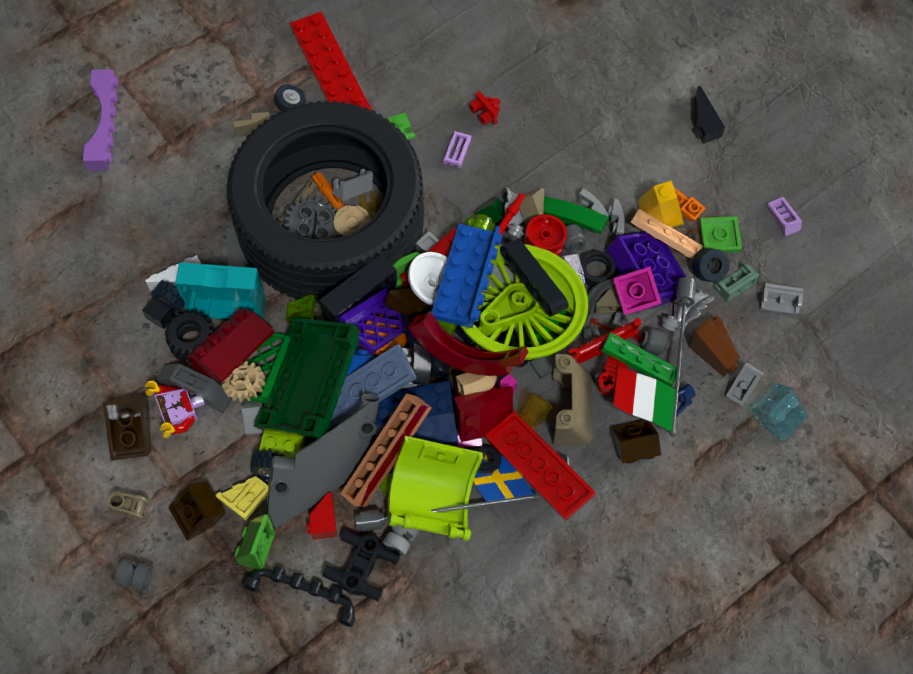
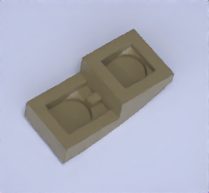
[233,112,270,137]

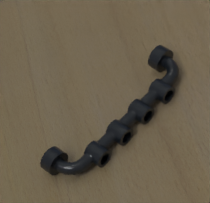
[242,566,356,627]

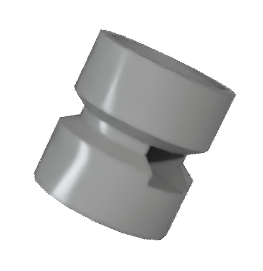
[383,525,420,556]

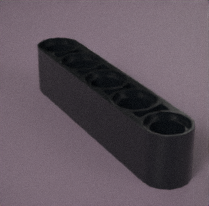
[500,238,569,317]

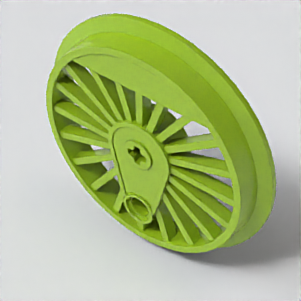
[461,244,588,360]

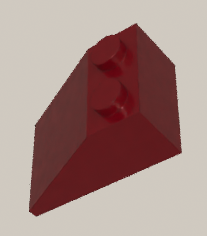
[454,386,513,442]

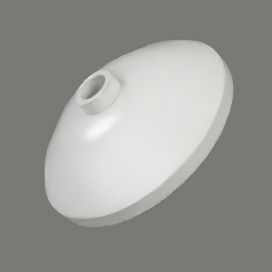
[408,252,448,306]

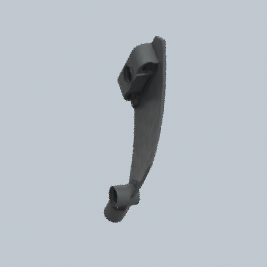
[267,394,380,528]

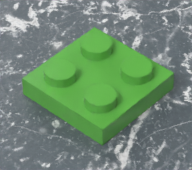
[699,216,742,253]

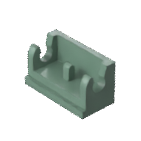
[714,263,759,303]

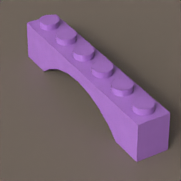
[83,69,119,170]

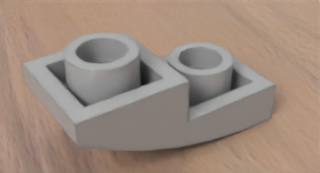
[608,199,625,239]

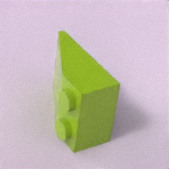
[259,430,307,458]

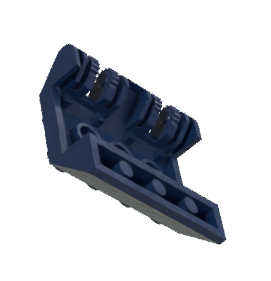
[376,378,459,445]

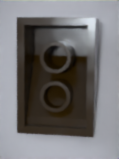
[102,395,151,461]

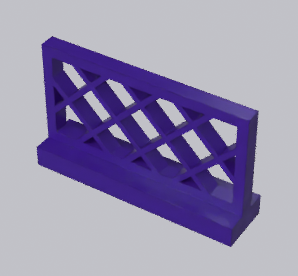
[338,287,403,354]

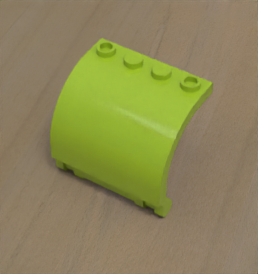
[387,436,483,542]

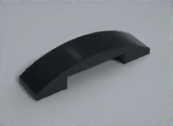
[401,315,431,386]

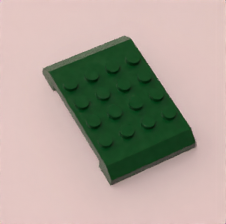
[254,318,359,439]

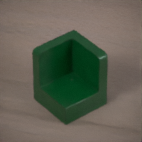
[475,197,505,228]

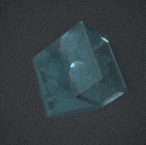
[752,384,809,443]

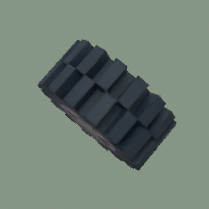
[151,280,185,314]
[250,450,284,480]

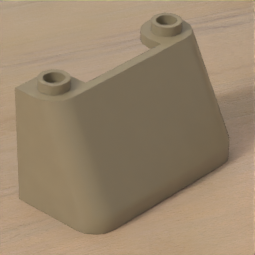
[553,354,593,446]

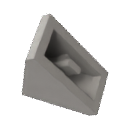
[242,399,264,436]

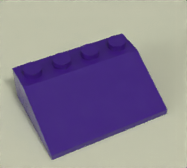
[607,232,686,309]

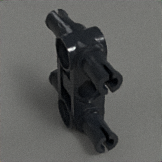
[322,529,401,602]

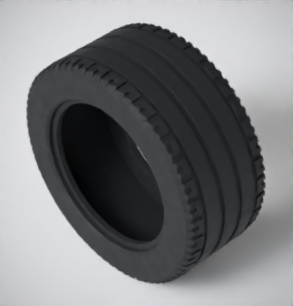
[227,100,424,304]

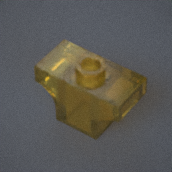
[520,394,554,431]

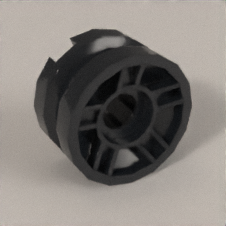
[430,354,452,379]

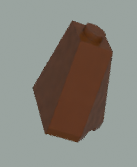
[689,315,740,377]

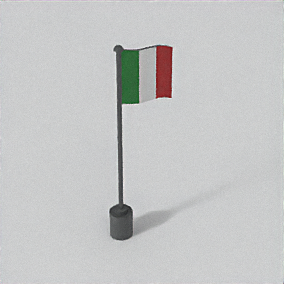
[613,277,696,437]

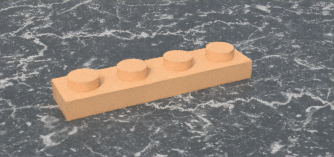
[631,209,703,259]

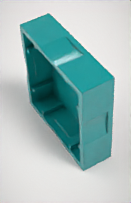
[175,262,267,321]

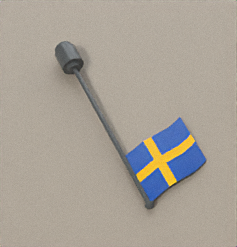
[355,450,539,532]

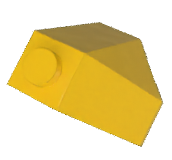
[638,180,684,228]

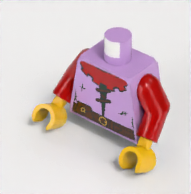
[145,381,205,438]

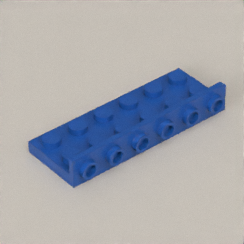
[432,224,502,329]

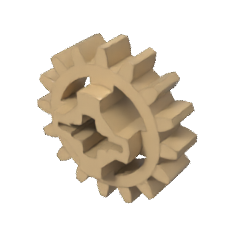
[222,361,266,402]

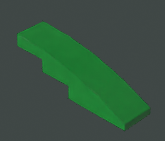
[543,196,609,235]

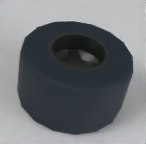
[692,248,730,282]

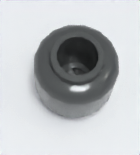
[564,224,587,252]
[639,328,670,355]

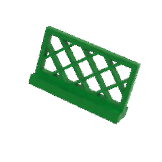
[241,332,291,407]

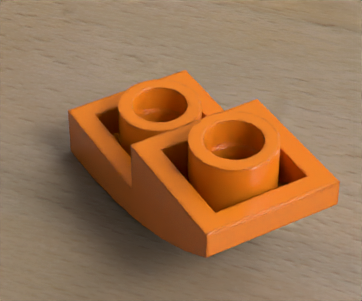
[675,188,706,222]

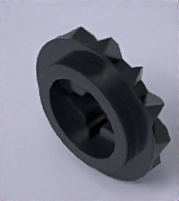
[473,446,501,476]

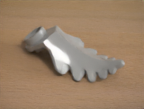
[503,187,525,239]
[662,291,715,331]

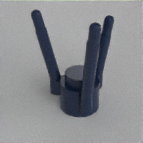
[676,384,696,418]

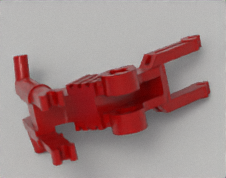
[568,318,641,397]

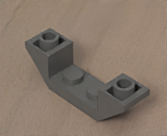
[155,364,232,413]

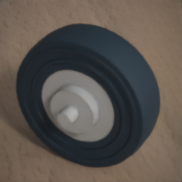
[274,84,306,112]

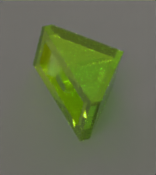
[285,294,317,323]

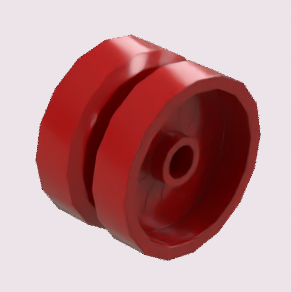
[523,215,567,257]

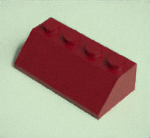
[188,308,275,382]

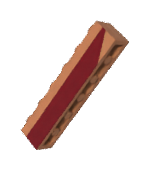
[340,393,432,507]

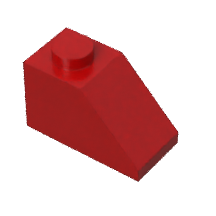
[306,492,337,540]

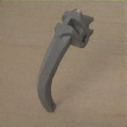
[578,279,615,342]

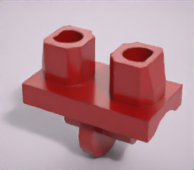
[469,91,501,125]

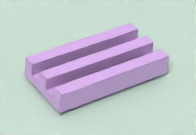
[443,131,471,168]

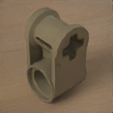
[107,492,149,520]

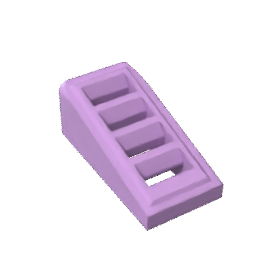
[767,197,802,236]

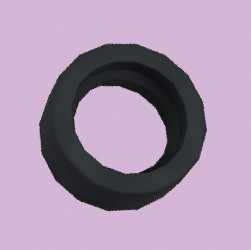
[579,250,616,287]

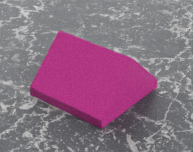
[613,267,662,315]

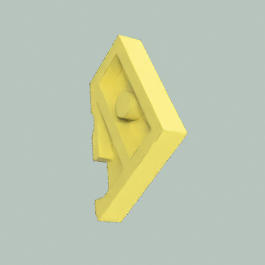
[215,476,269,521]

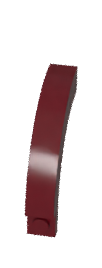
[408,312,529,376]

